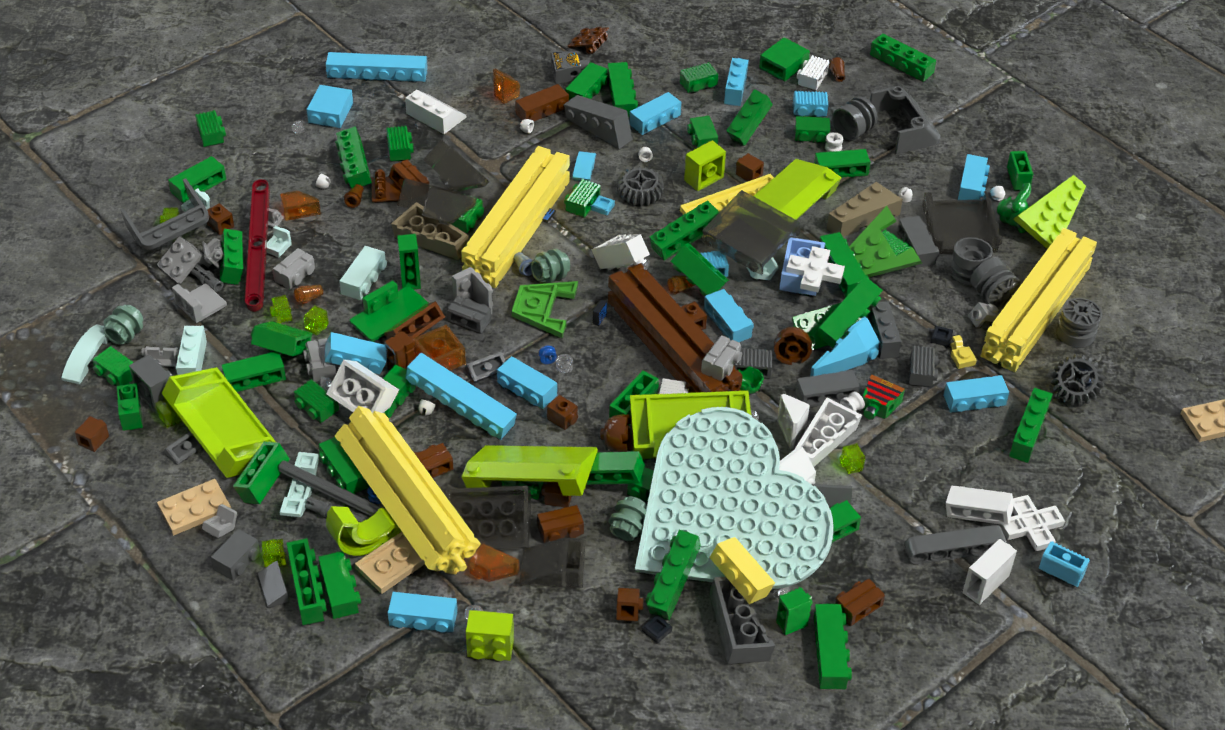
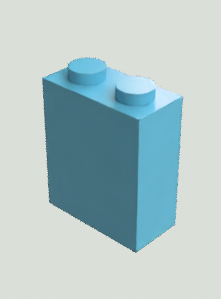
[307,85,353,128]

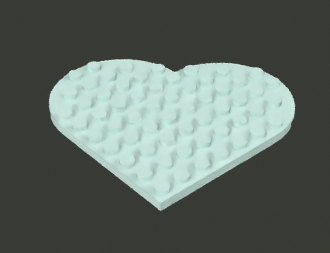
[635,407,833,589]

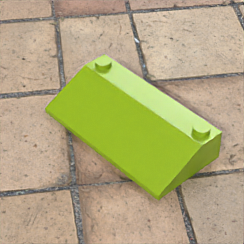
[734,159,841,246]
[162,367,276,478]
[630,391,751,459]
[462,445,598,496]

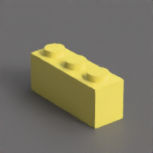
[709,537,775,604]

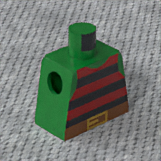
[862,374,905,420]

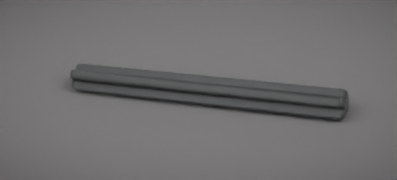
[278,461,382,516]

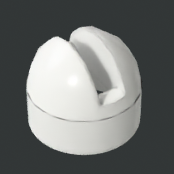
[520,119,534,134]
[638,147,653,162]
[316,174,331,189]
[990,186,1005,201]
[898,187,913,202]
[418,399,436,415]

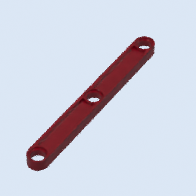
[245,179,270,312]

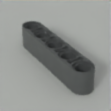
[904,525,1008,564]

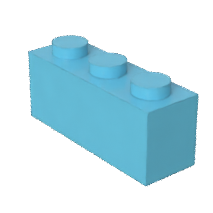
[724,58,748,106]
[629,92,681,135]
[958,154,990,204]
[704,289,754,342]
[325,332,386,374]
[497,356,557,409]
[944,375,1009,412]
[388,592,457,632]

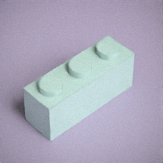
[340,246,387,300]
[176,326,207,375]

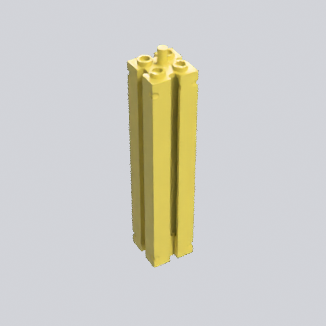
[461,146,570,288]
[981,228,1097,372]
[335,406,481,575]

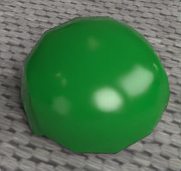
[738,367,764,394]

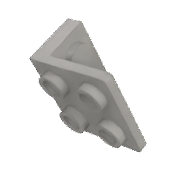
[157,236,211,284]
[452,267,493,314]
[172,284,227,323]

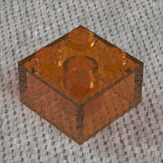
[413,324,466,371]

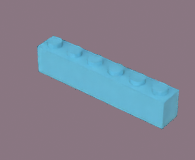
[326,52,427,82]
[405,353,517,440]

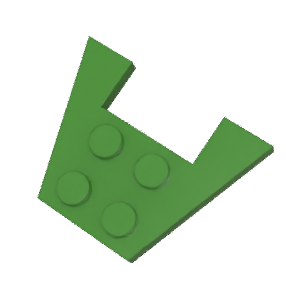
[849,206,922,277]
[512,281,578,338]

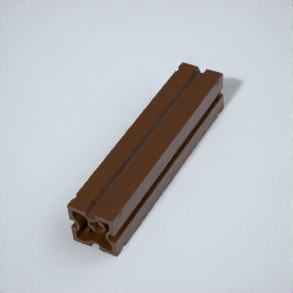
[608,263,743,393]

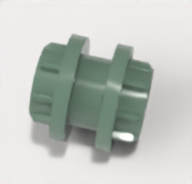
[531,248,570,284]
[103,305,144,344]
[609,496,647,541]

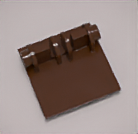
[567,27,609,54]
[372,169,408,202]

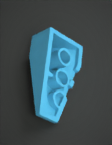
[810,317,879,377]

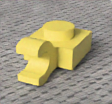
[950,335,977,369]

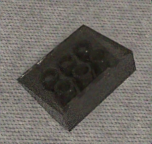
[446,486,531,550]

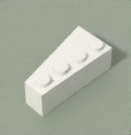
[591,234,650,270]
[794,398,862,467]

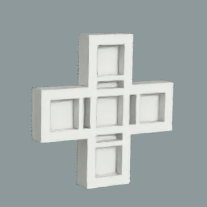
[786,246,845,292]
[999,495,1065,551]

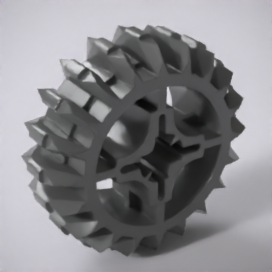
[617,166,664,207]
[1051,354,1105,406]

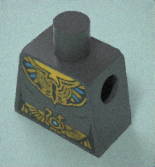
[551,51,589,84]

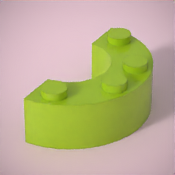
[326,506,402,556]

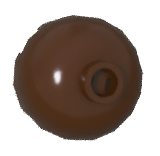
[774,327,812,365]
[600,414,632,452]

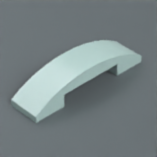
[61,325,109,385]
[280,452,319,517]

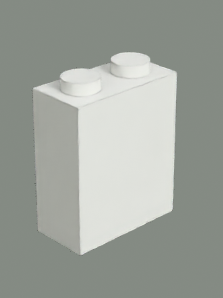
[962,539,1017,605]

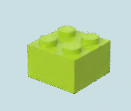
[684,140,726,191]
[466,610,514,661]

